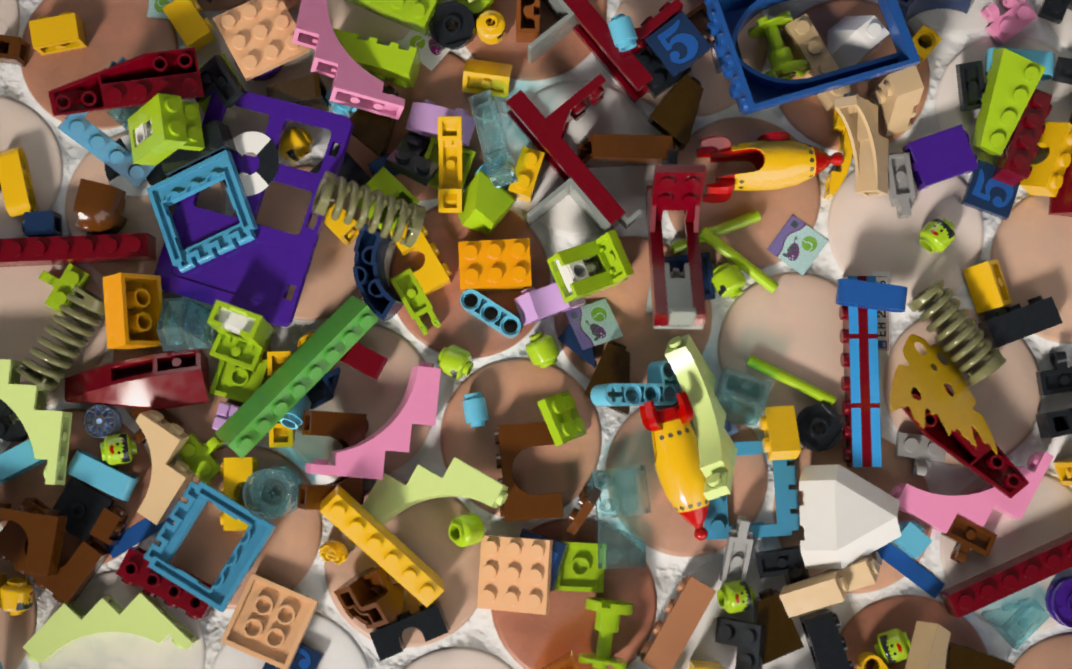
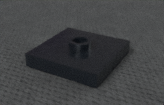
[52,477,115,541]

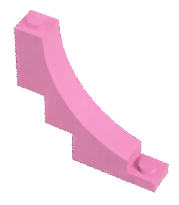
[292,0,406,120]
[305,362,441,480]
[890,452,1054,533]

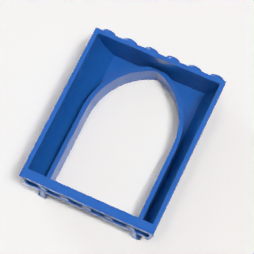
[703,0,920,115]

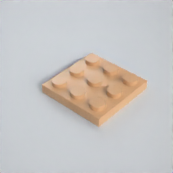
[212,0,310,82]
[477,535,553,615]
[220,573,319,669]

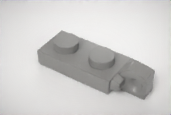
[888,152,916,219]
[719,515,754,582]

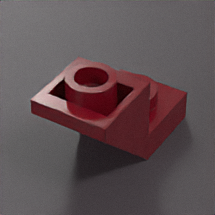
[339,342,388,380]

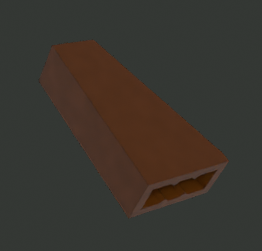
[577,133,676,168]

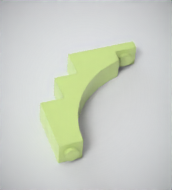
[664,334,737,501]
[0,359,73,485]
[363,457,509,526]
[23,592,199,664]

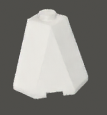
[827,15,890,69]

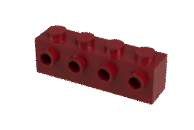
[992,89,1052,187]
[116,546,212,620]

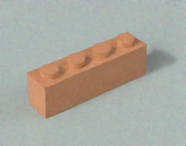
[640,574,716,669]

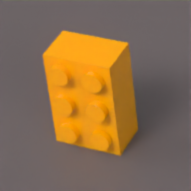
[458,238,532,293]
[103,272,166,350]

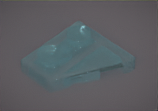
[598,521,646,569]
[981,597,1050,650]

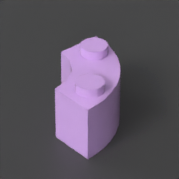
[405,99,476,146]
[514,279,586,326]

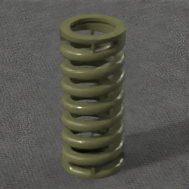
[312,171,426,248]
[907,279,1006,385]
[15,284,105,392]

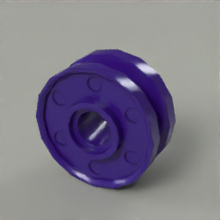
[1045,576,1072,628]

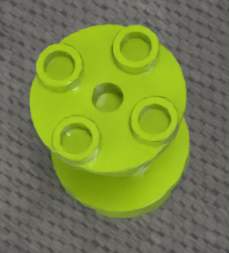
[748,11,810,79]
[578,597,634,669]

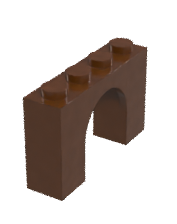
[297,410,369,510]
[494,421,564,522]
[0,497,111,603]
[0,502,68,577]

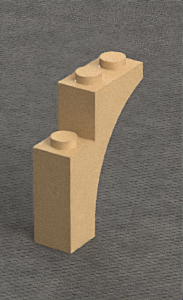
[834,93,888,197]
[136,410,195,525]
[779,551,882,618]
[905,621,951,669]

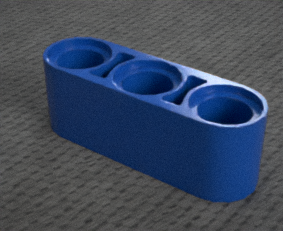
[835,279,908,313]

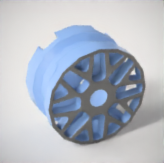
[82,405,122,438]

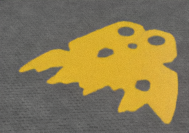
[890,334,998,454]

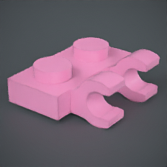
[980,0,1038,46]

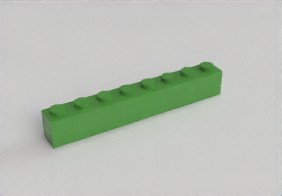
[215,295,379,459]

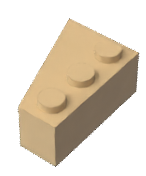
[869,65,924,138]

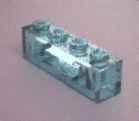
[468,90,518,189]

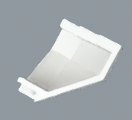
[799,464,902,569]

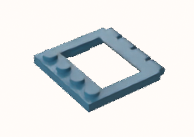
[57,56,155,188]
[146,150,258,273]
[704,441,800,540]
[143,481,277,613]

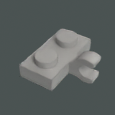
[895,432,946,477]

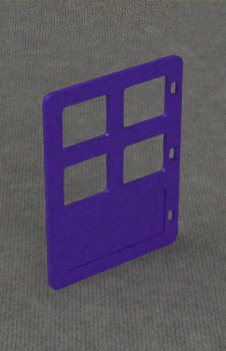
[154,91,354,327]

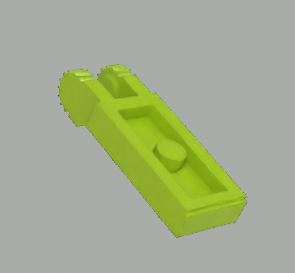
[390,268,441,335]

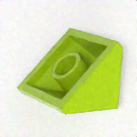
[457,170,516,235]

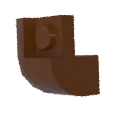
[73,179,128,235]
[334,566,405,629]

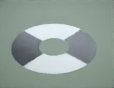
[222,131,279,196]
[105,134,167,196]

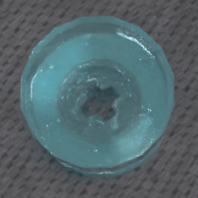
[243,465,304,520]

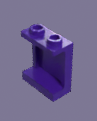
[902,124,979,191]

